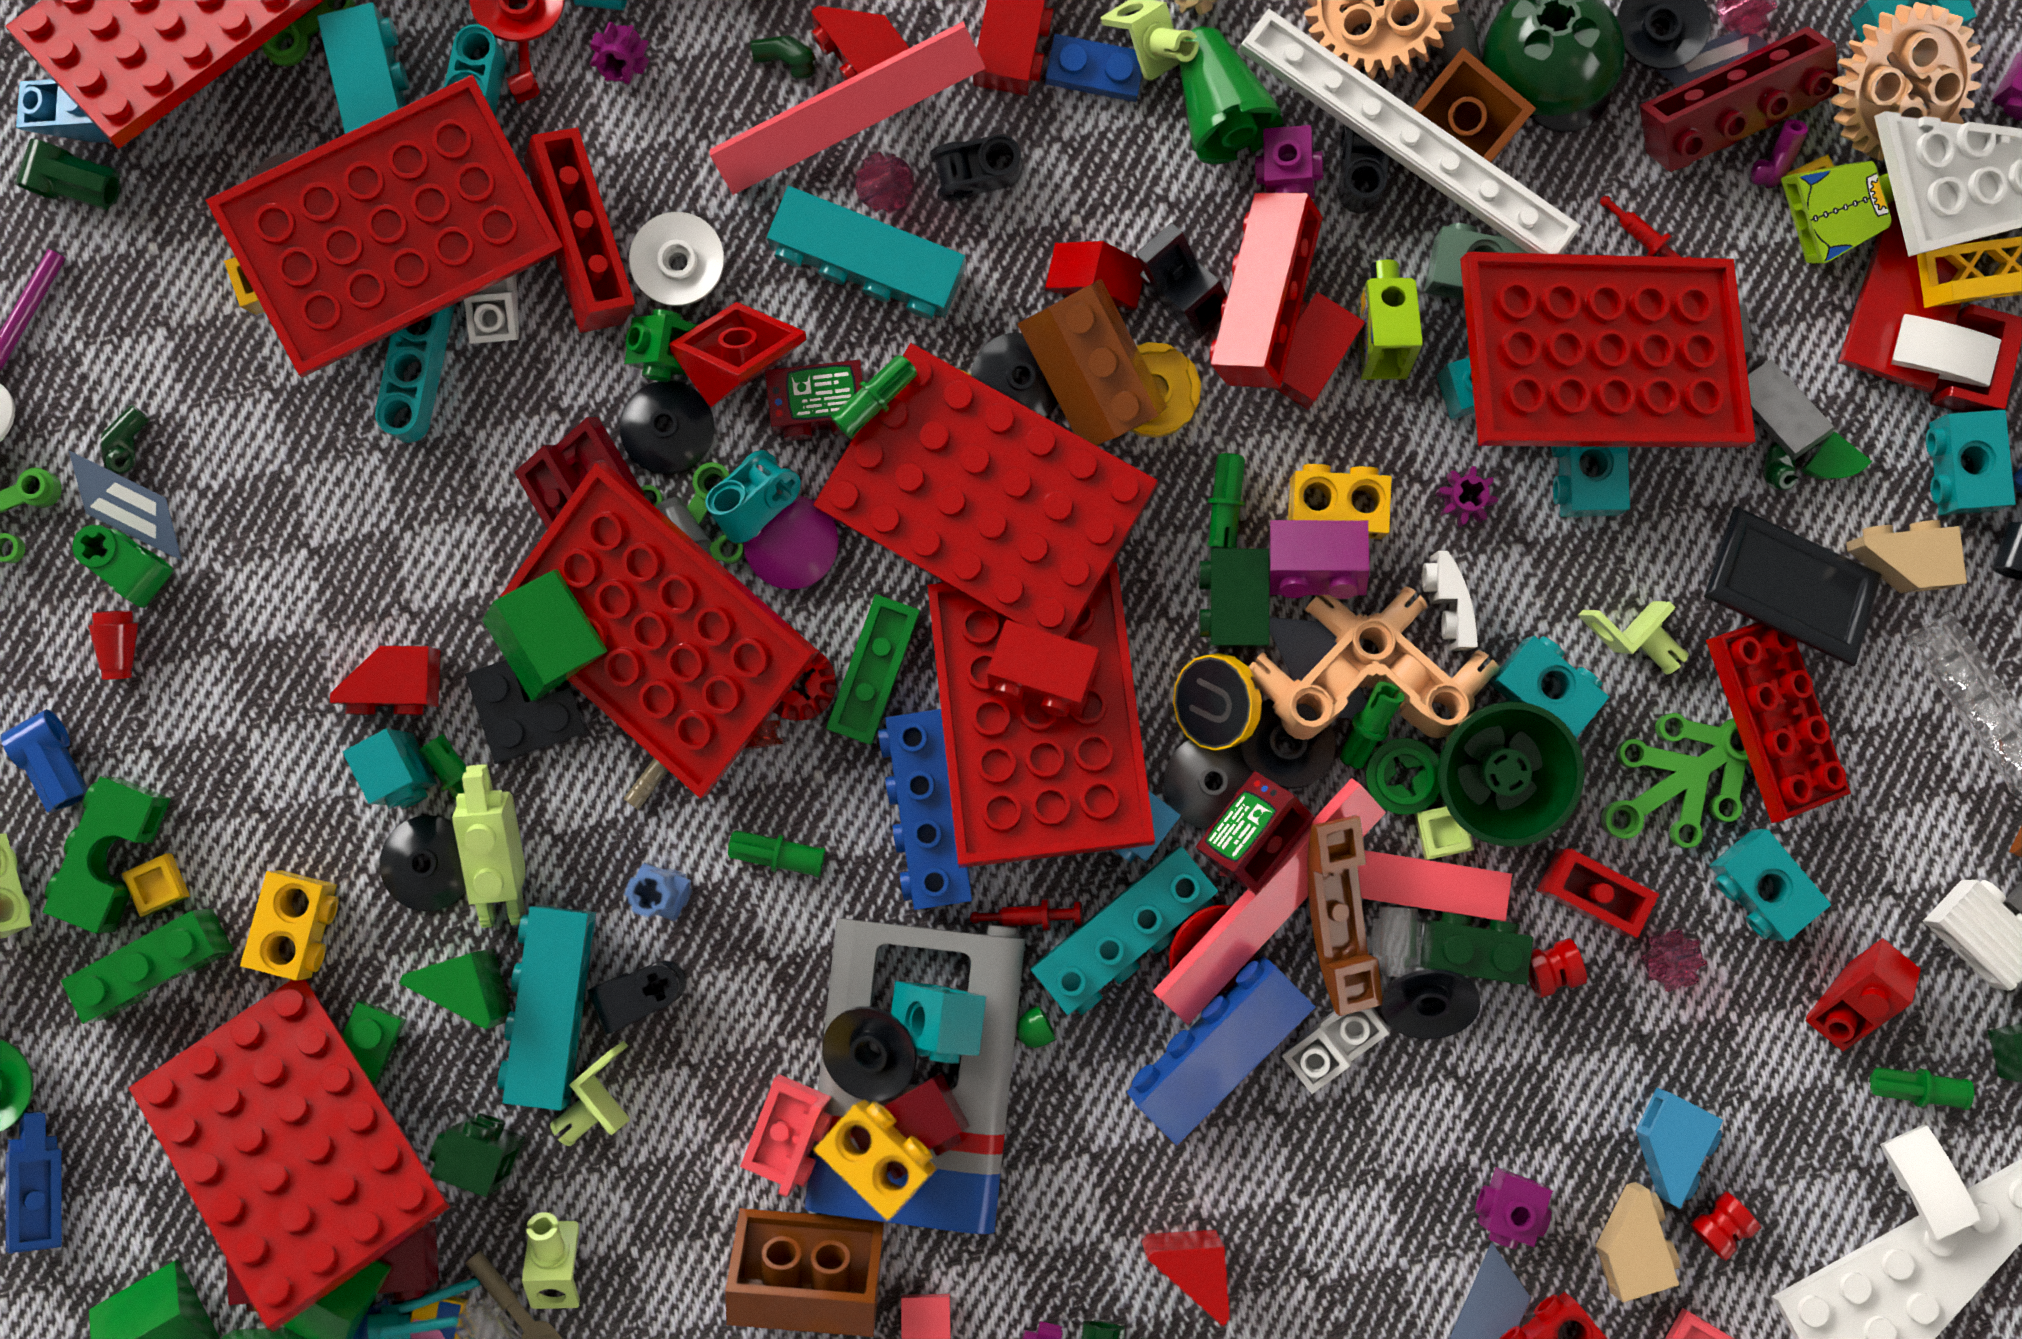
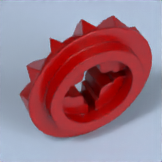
[773,651,836,721]

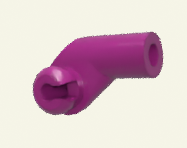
[1750,119,1808,189]

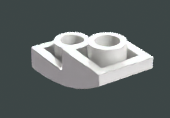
[464,274,519,344]
[1891,314,2001,388]
[1422,551,1478,651]
[1282,1008,1390,1094]
[1880,1124,1982,1241]

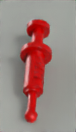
[1600,196,1692,258]
[970,899,1083,931]

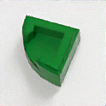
[1800,432,1872,480]

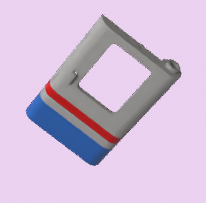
[804,918,1025,1234]

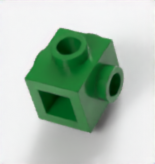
[624,309,698,382]

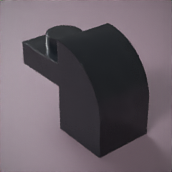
[1135,223,1227,340]

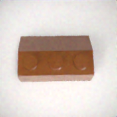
[1017,279,1168,445]
[725,1208,884,1337]

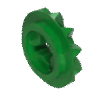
[1365,738,1440,815]

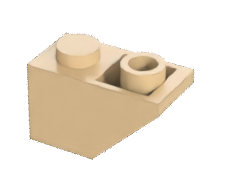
[1846,520,1967,593]
[1595,1182,1680,1302]

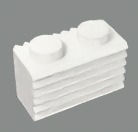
[1923,880,2022,991]

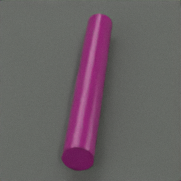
[0,248,66,372]

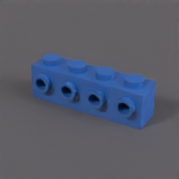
[878,709,973,910]
[1126,955,1316,1146]

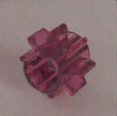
[1716,0,1777,36]
[855,151,914,214]
[1641,929,1707,992]

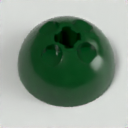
[1482,0,1625,116]
[1438,702,1585,847]

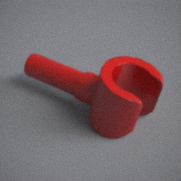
[506,41,540,104]

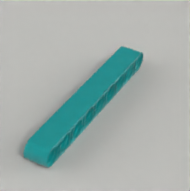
[375,24,506,443]

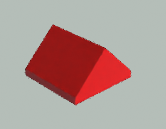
[669,302,807,408]
[1141,1229,1230,1327]

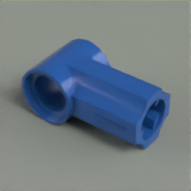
[1,709,88,813]

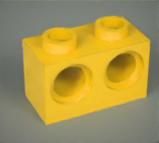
[1288,464,1392,539]
[240,870,339,981]
[814,1099,937,1221]

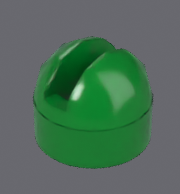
[1017,1005,1057,1048]

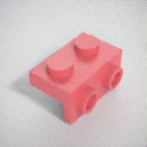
[740,1074,833,1197]

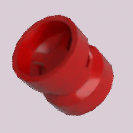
[1528,938,1587,999]
[1690,1191,1762,1262]

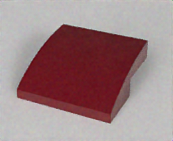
[514,417,645,530]

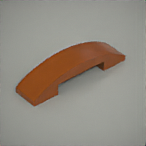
[1307,815,1382,1016]

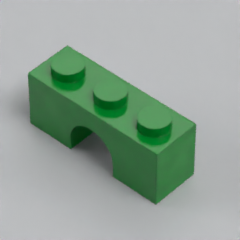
[42,776,171,934]
[60,908,234,1024]

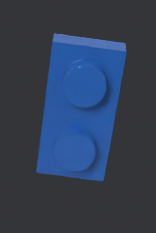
[1045,34,1142,102]

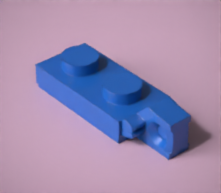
[5,1111,62,1254]

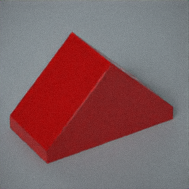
[1045,241,1144,310]

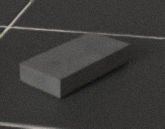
[1748,359,1834,460]

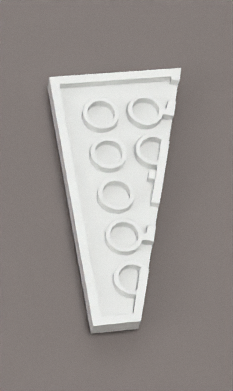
[1874,111,2022,257]
[1772,1159,2022,1339]

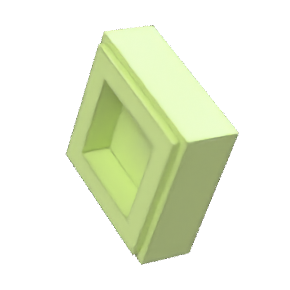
[1414,806,1474,860]

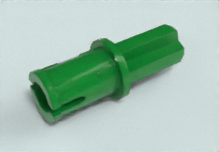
[830,355,917,439]
[1207,453,1245,549]
[1340,682,1405,769]
[418,733,467,801]
[728,830,826,878]
[1869,1067,1974,1111]

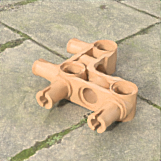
[1249,586,1500,740]

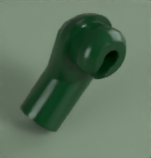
[750,35,816,80]
[101,404,150,474]
[1763,442,1819,491]

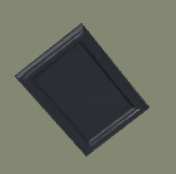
[1704,506,1882,667]

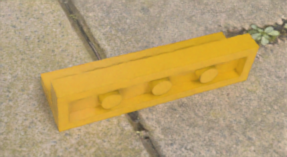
[1917,236,2022,308]

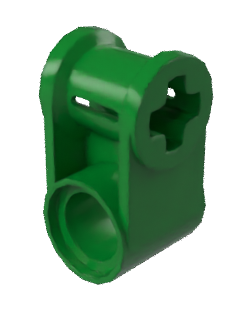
[72,525,174,608]

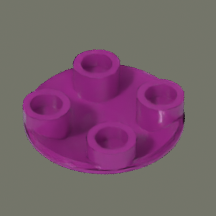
[743,495,839,589]

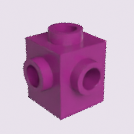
[1255,125,1324,199]
[1475,1167,1553,1250]

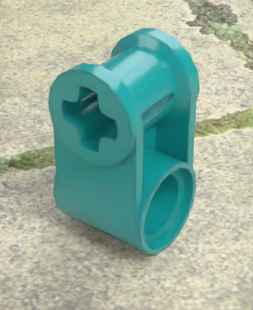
[705,450,801,543]

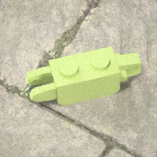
[452,764,525,928]

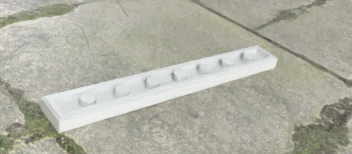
[1239,8,1581,254]

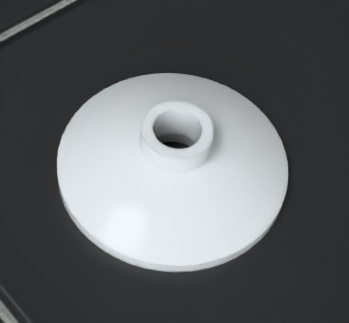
[629,212,724,306]

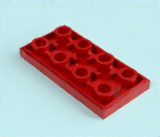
[1838,201,1982,393]
[1706,622,1851,823]

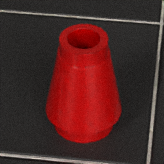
[88,610,139,680]

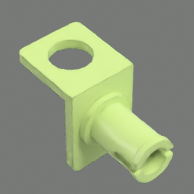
[1101,0,1199,81]
[1578,601,1689,675]
[550,1041,630,1146]
[522,1212,580,1309]

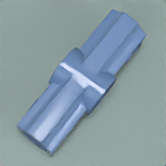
[624,863,692,922]

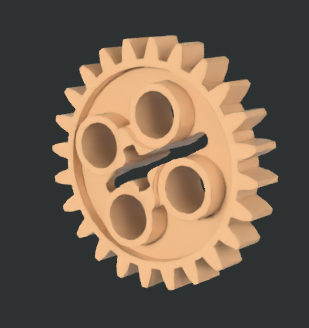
[1304,0,1460,80]
[1831,2,1983,161]

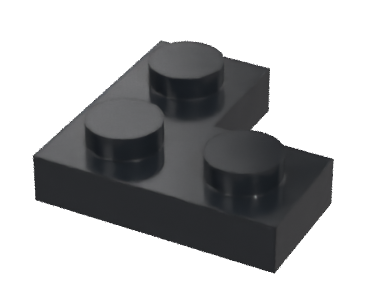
[465,660,589,765]

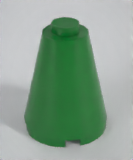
[1179,26,1283,165]

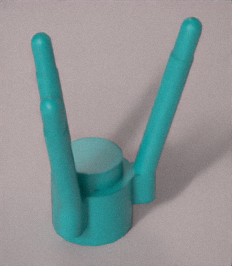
[368,1277,481,1339]

